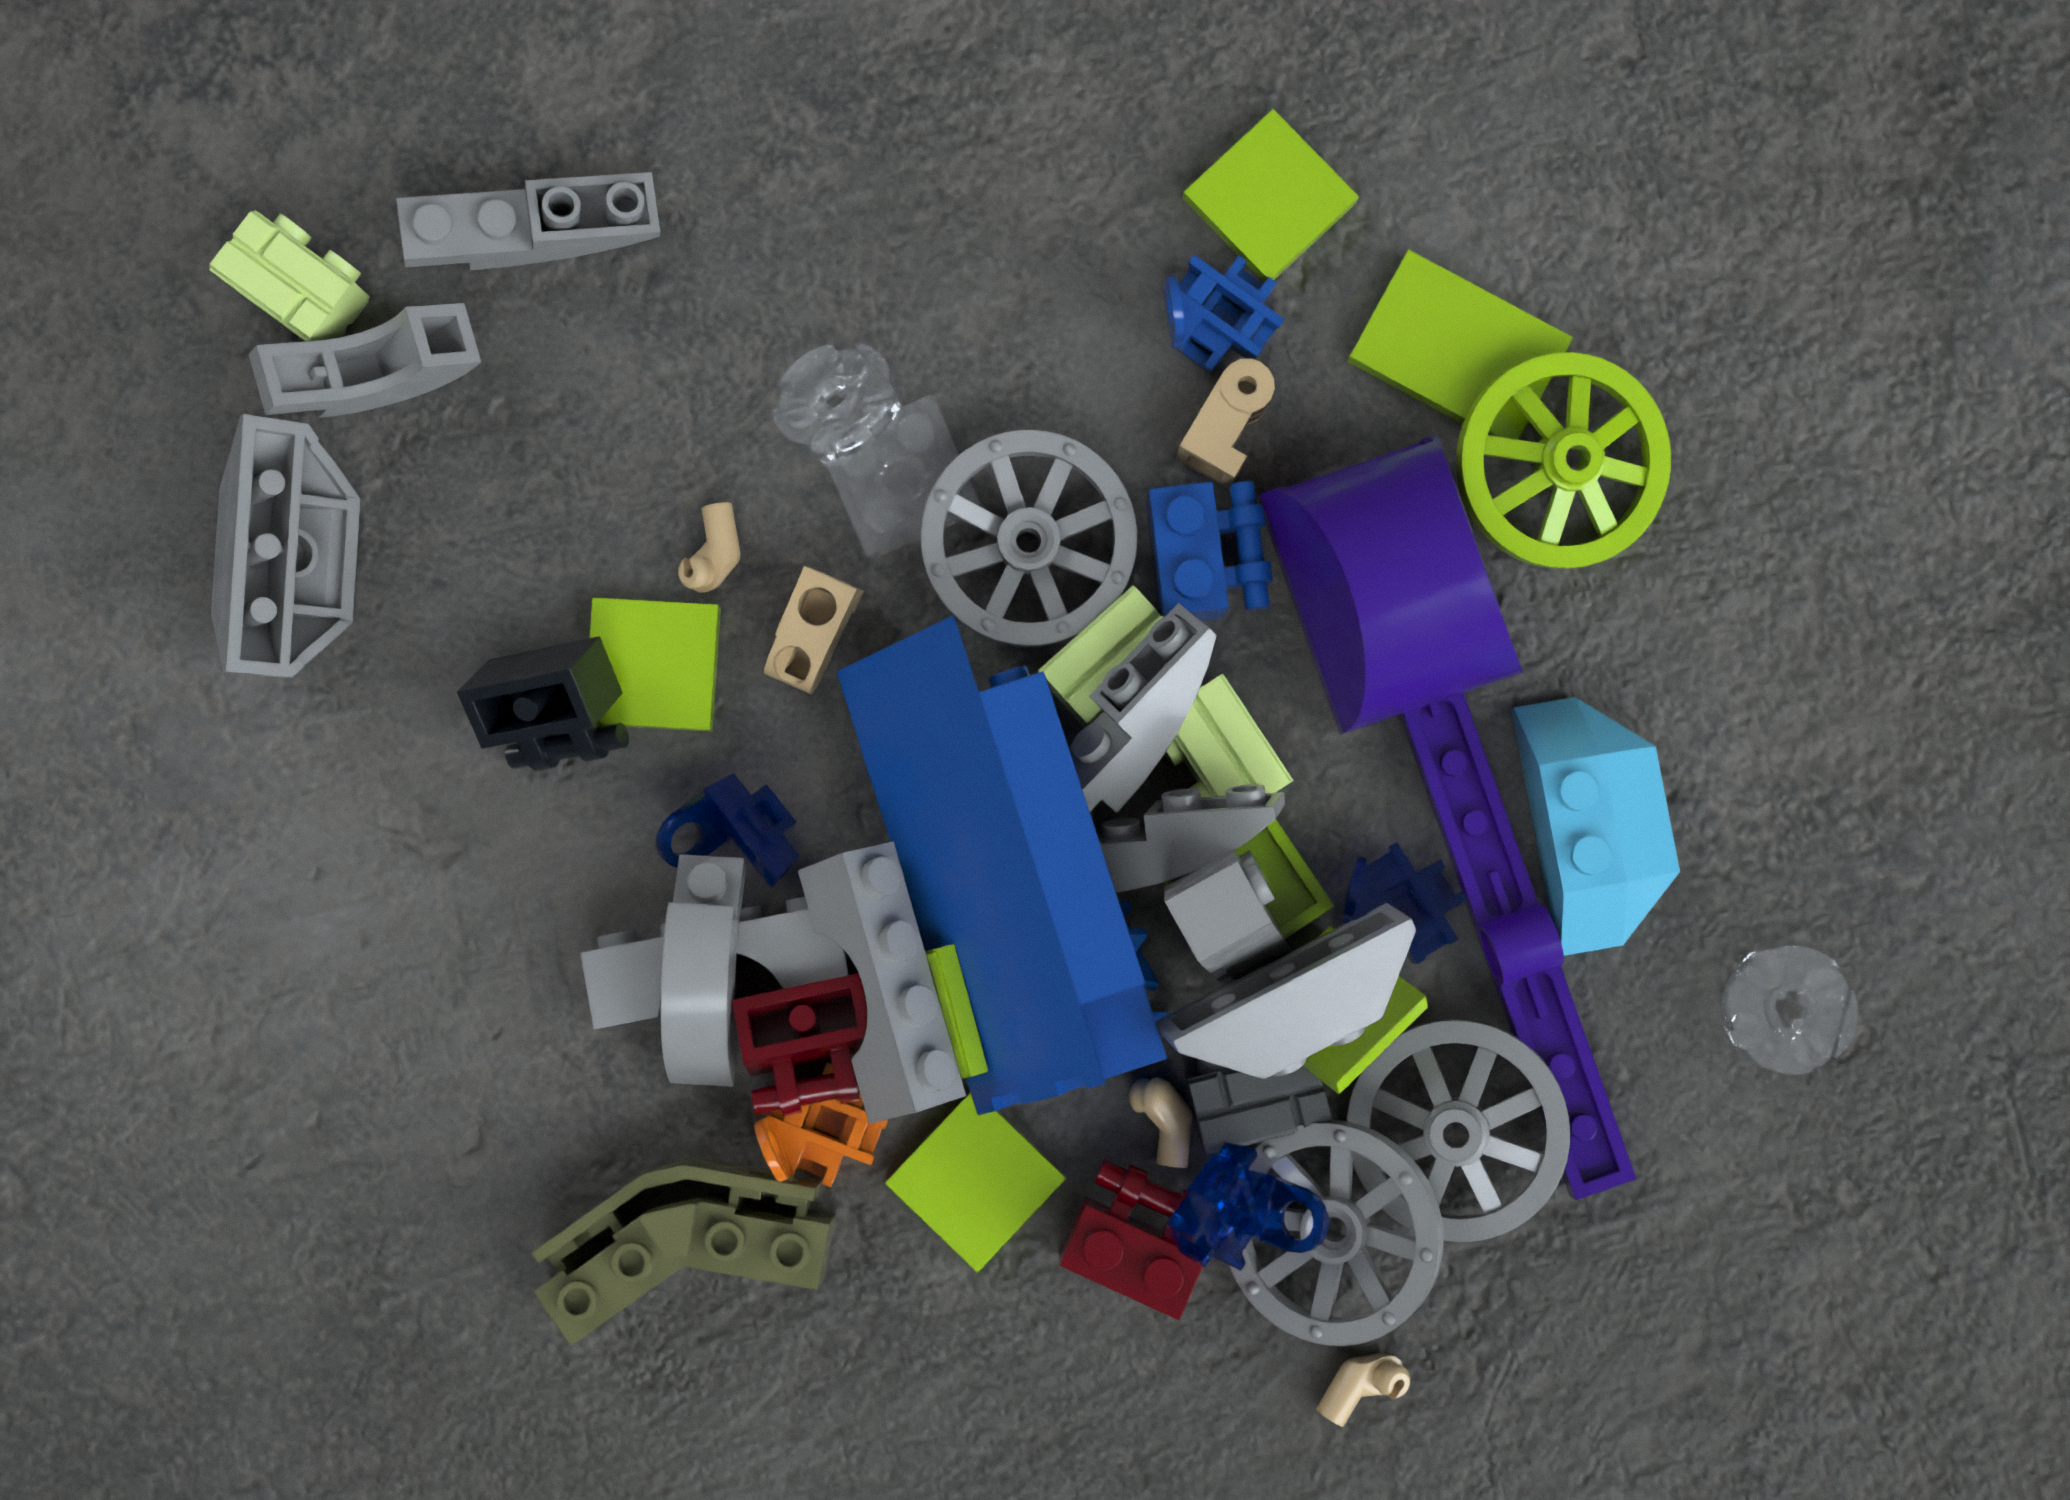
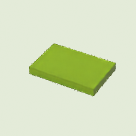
[1347,249,1573,440]

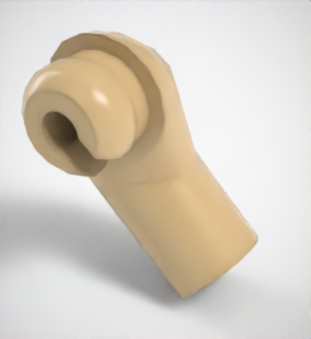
[678,502,741,593]
[1129,1077,1192,1168]
[1316,1353,1410,1427]

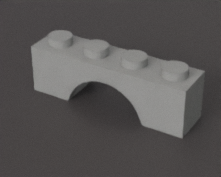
[798,841,966,1124]
[580,897,854,1029]

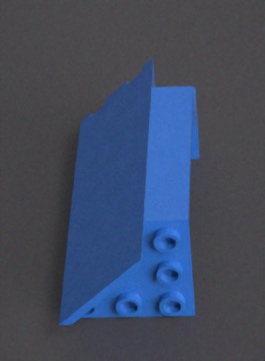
[836,615,1167,1115]

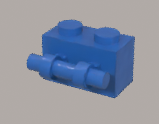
[1145,481,1273,621]

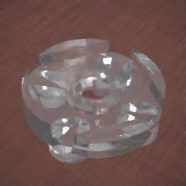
[773,343,902,468]
[1722,945,1858,1075]

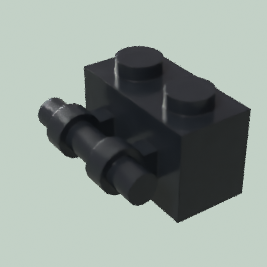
[457,636,629,771]

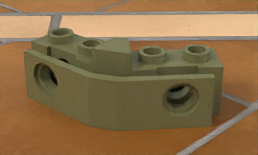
[532,1157,836,1346]

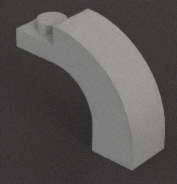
[661,855,746,1087]

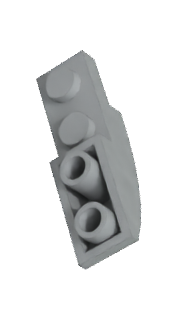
[396,172,660,270]
[1069,603,1217,813]
[1095,784,1285,892]

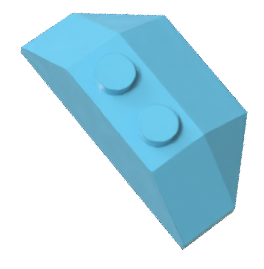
[1511,697,1680,956]

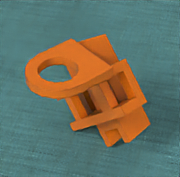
[754,1063,888,1187]

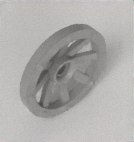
[921,430,1137,647]
[1347,1019,1570,1242]
[1222,1120,1444,1346]

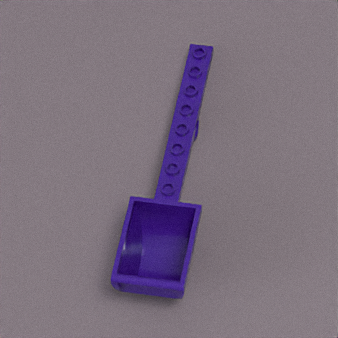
[1258,433,1637,1200]

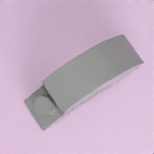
[249,303,481,418]

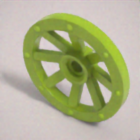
[1456,352,1671,569]

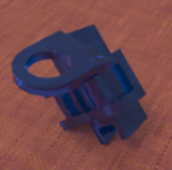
[655,773,800,889]
[1340,842,1467,964]
[1167,1142,1329,1271]

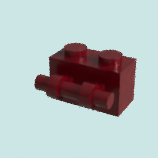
[732,973,867,1117]
[1059,1159,1223,1321]

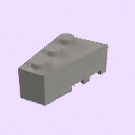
[1164,850,1292,986]

